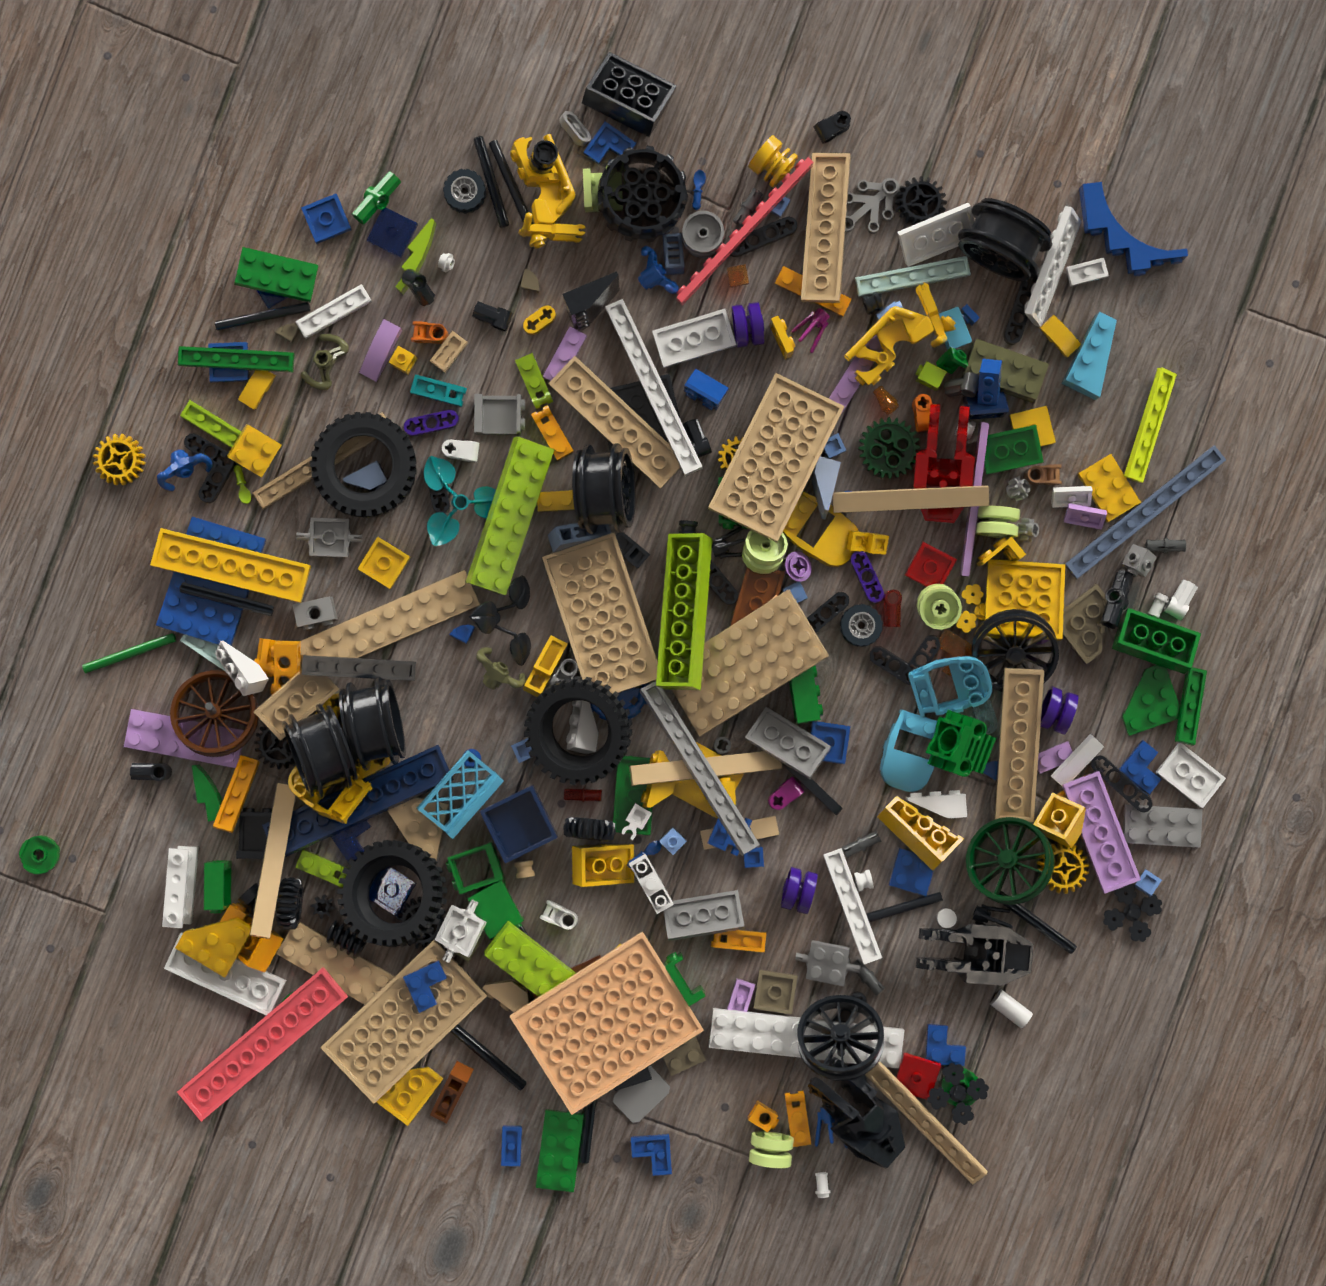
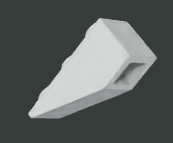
[215,641,268,696]
[566,701,599,754]
[906,790,967,818]

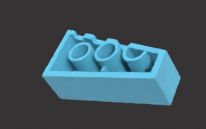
[1061,312,1117,400]

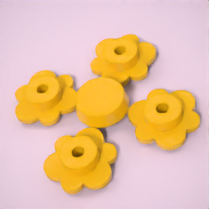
[956,584,1001,639]

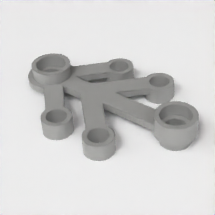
[845,178,900,233]

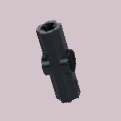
[1100,570,1134,629]

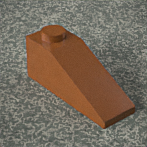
[430,1061,474,1124]

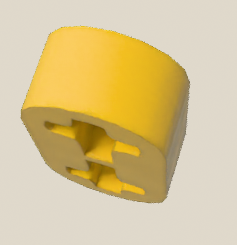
[523,305,556,335]

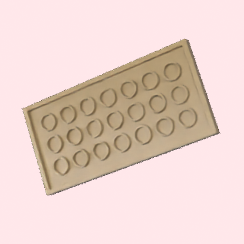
[708,373,845,542]
[542,533,658,694]
[672,590,829,737]
[320,940,487,1104]

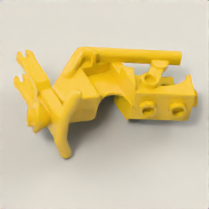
[510,134,586,249]
[843,282,956,386]

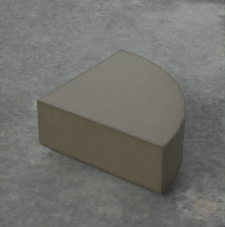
[520,269,540,292]
[275,323,300,343]

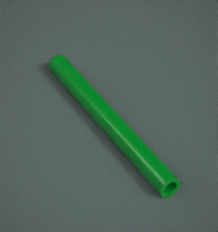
[82,633,177,673]

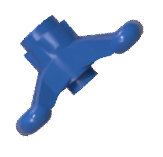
[638,246,679,294]
[157,450,213,491]

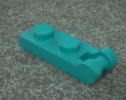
[410,374,467,407]

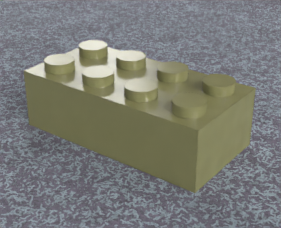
[961,338,1049,403]

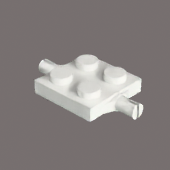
[435,899,487,963]

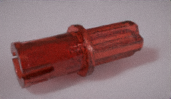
[564,787,602,803]

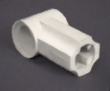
[1163,579,1198,621]

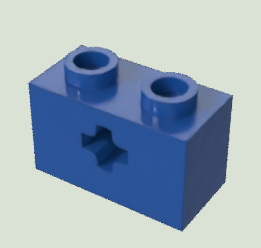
[978,359,1002,406]

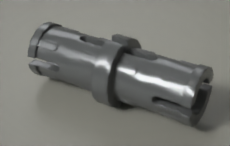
[733,188,763,227]
[1145,538,1186,553]
[842,831,882,858]
[853,959,885,996]

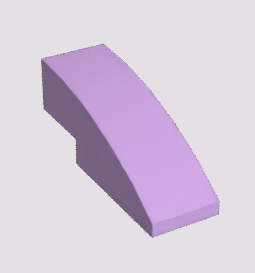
[359,319,402,382]

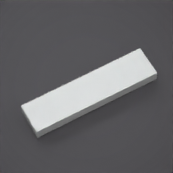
[296,284,372,339]

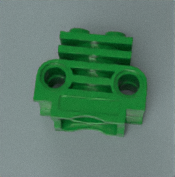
[926,710,996,777]

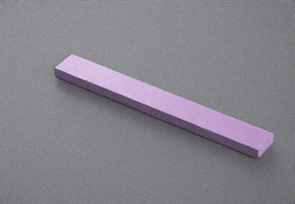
[960,422,989,576]

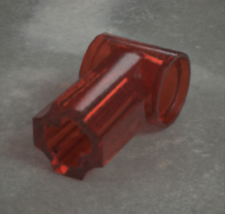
[883,589,902,627]

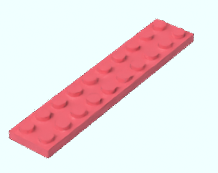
[177,967,348,1122]

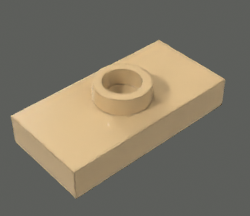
[430,331,468,373]

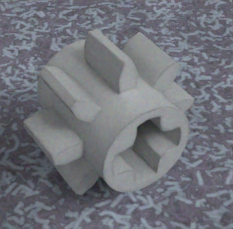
[1006,476,1030,502]
[1016,518,1039,542]

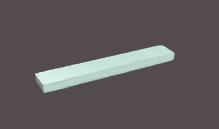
[855,256,971,297]

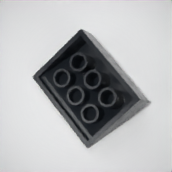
[582,52,677,137]
[562,271,620,330]

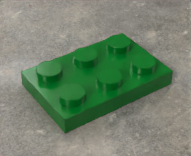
[984,425,1044,475]

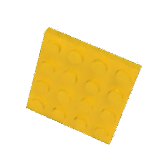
[985,559,1065,641]

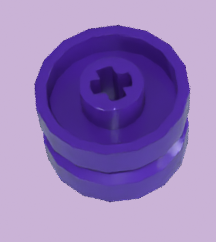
[731,302,764,348]
[1040,686,1079,735]
[781,867,818,914]

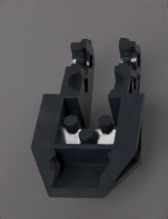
[916,924,1034,986]
[808,1057,905,1169]

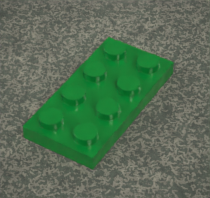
[234,247,318,303]
[613,756,653,835]
[536,1109,584,1192]

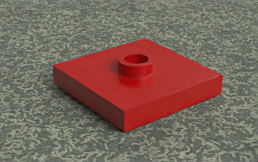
[904,541,957,587]
[896,1053,941,1100]

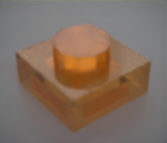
[727,264,749,288]

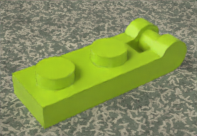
[515,353,553,409]
[295,849,347,888]

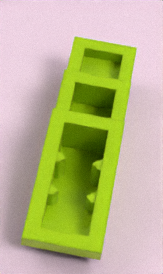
[395,218,436,295]

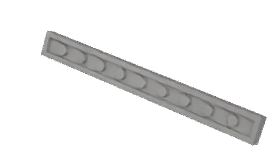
[640,681,760,856]

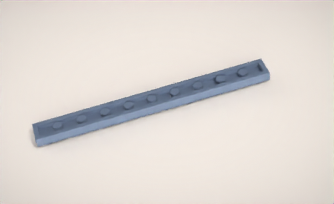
[1065,445,1226,579]

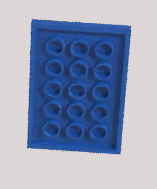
[156,517,266,646]

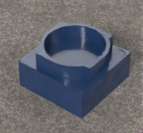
[480,785,559,863]

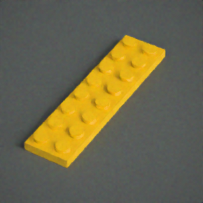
[150,528,311,603]

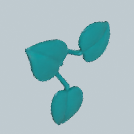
[424,456,496,546]

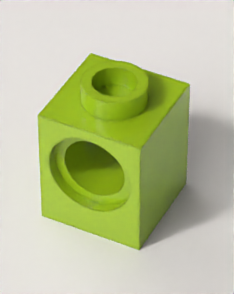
[915,361,947,391]

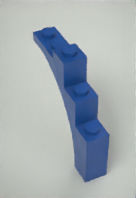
[1079,182,1188,276]

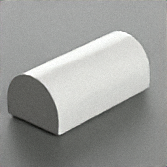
[990,989,1033,1028]

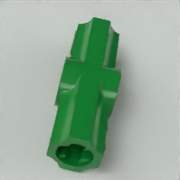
[352,171,401,225]

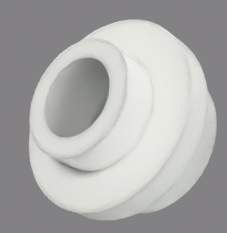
[438,253,455,272]

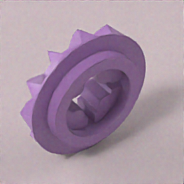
[783,552,812,582]

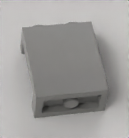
[474,394,525,435]

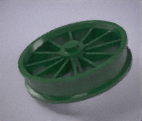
[966,817,1054,905]

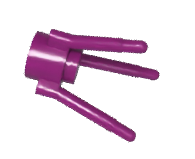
[791,308,830,353]

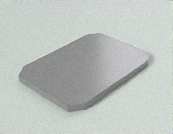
[613,1065,670,1123]

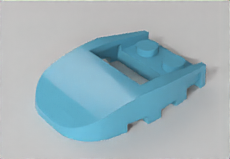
[908,656,992,717]
[880,709,937,792]

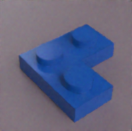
[583,121,636,165]
[1119,740,1162,794]
[403,960,447,1013]
[925,1024,966,1066]
[631,1134,672,1176]

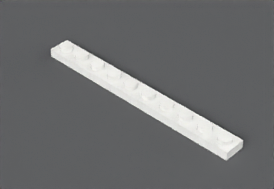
[605,299,703,476]

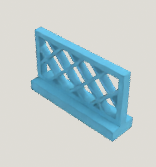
[417,750,504,839]

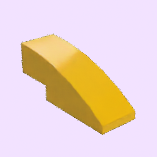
[523,635,568,697]

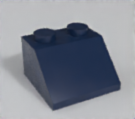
[963,391,1009,420]

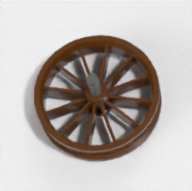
[170,670,259,757]

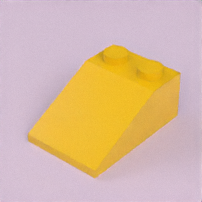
[572,844,634,887]

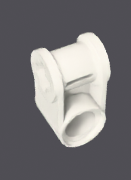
[442,439,480,462]
[539,900,578,930]

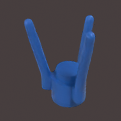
[815,1107,847,1148]

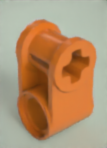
[411,321,449,344]
[912,394,932,432]

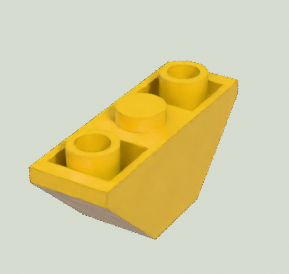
[641,750,676,808]

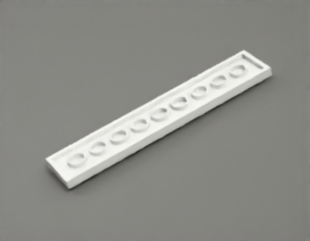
[708,1008,904,1068]

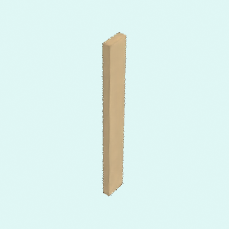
[253,412,386,510]
[833,485,989,513]
[629,751,782,786]
[250,783,295,939]
[865,1061,988,1185]

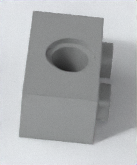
[293,596,338,631]

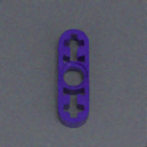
[404,410,459,436]
[850,551,884,603]

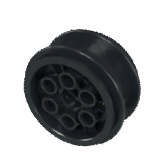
[958,198,1052,282]
[572,443,636,534]
[339,676,406,771]
[282,703,358,799]

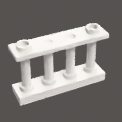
[162,846,199,928]

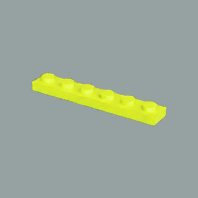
[1124,368,1177,483]

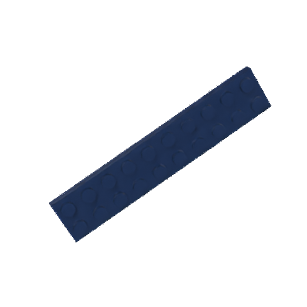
[262,745,454,858]

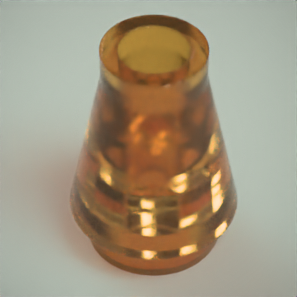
[873,386,899,415]

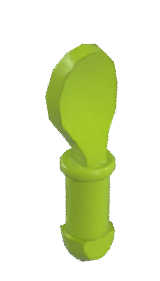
[233,465,251,504]

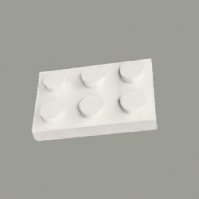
[1155,743,1226,808]

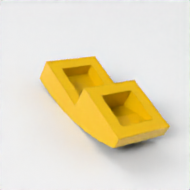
[1040,315,1081,358]
[238,371,276,409]
[846,530,889,555]

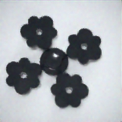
[1103,884,1162,942]
[927,1063,989,1125]

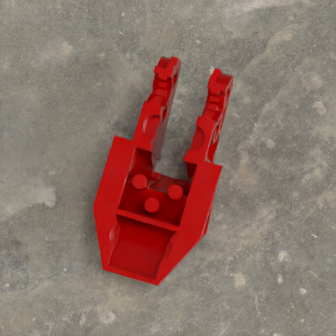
[913,404,975,523]

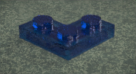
[331,820,372,865]

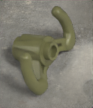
[301,334,349,390]
[476,647,526,690]

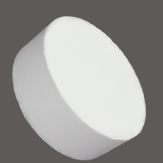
[937,908,957,928]

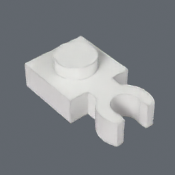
[622,803,652,840]

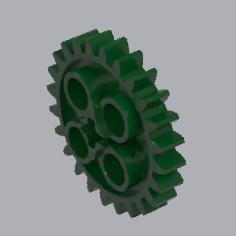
[858,417,921,480]

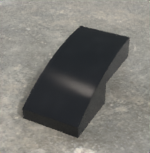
[616,532,650,569]

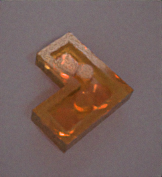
[935,629,972,678]

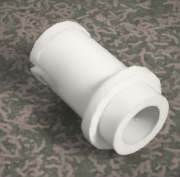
[1148,593,1169,618]
[815,1172,831,1198]

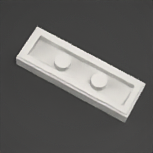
[1051,734,1104,787]

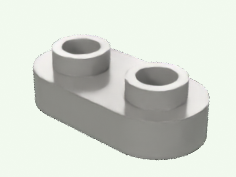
[559,111,591,146]

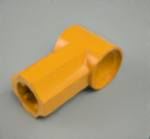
[254,638,277,678]

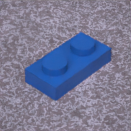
[501,1125,522,1166]

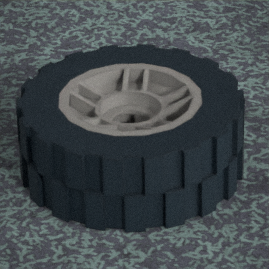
[443,169,486,214]
[840,604,883,647]

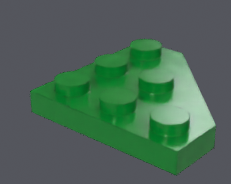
[1121,665,1180,736]

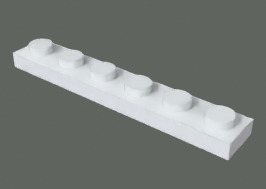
[823,848,882,965]

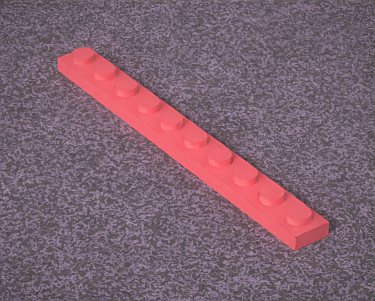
[676,157,814,306]

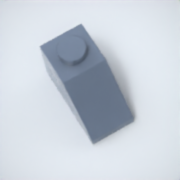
[343,461,388,492]

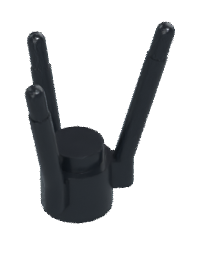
[712,526,745,559]
[972,904,1013,929]

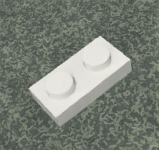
[1066,258,1109,287]
[1051,486,1093,508]

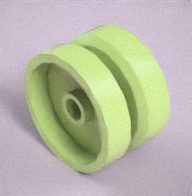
[975,506,1020,538]
[742,530,788,574]
[916,584,962,630]
[749,1131,794,1168]

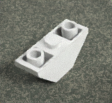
[629,854,674,914]

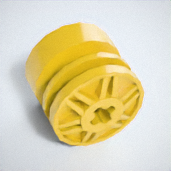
[748,135,798,188]

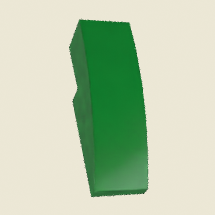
[192,765,222,822]

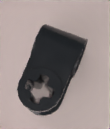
[813,111,851,144]

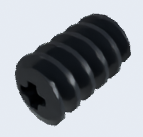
[325,920,367,959]

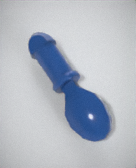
[692,170,706,210]
[627,841,662,868]

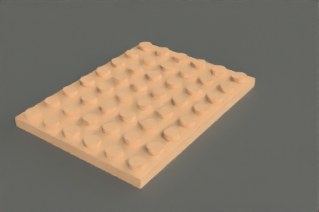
[510,931,704,1115]

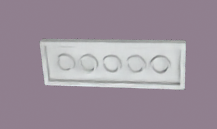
[1024,206,1081,327]
[164,933,287,1015]

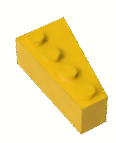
[877,796,964,871]

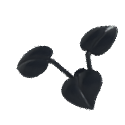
[469,575,531,666]

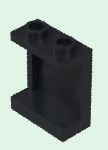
[236,808,273,859]

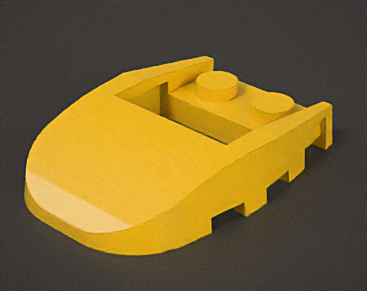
[783,492,859,567]
[288,766,372,824]

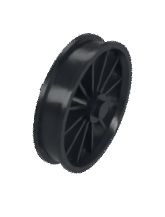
[972,609,1059,692]
[797,995,884,1081]

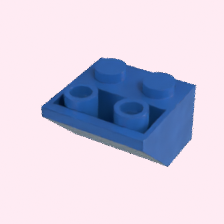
[684,369,729,410]

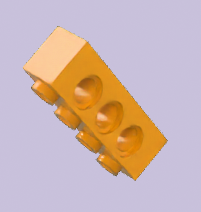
[271,641,301,695]

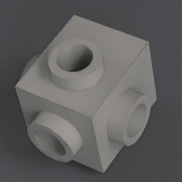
[1122,544,1157,577]

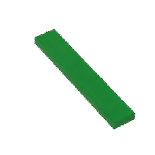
[177,346,295,373]

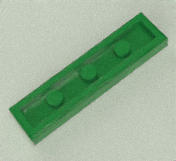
[1175,667,1207,746]

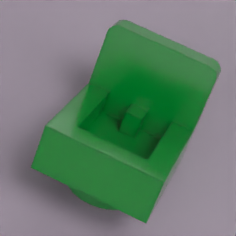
[936,347,968,374]

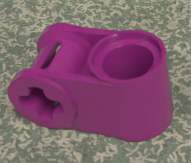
[768,776,805,810]

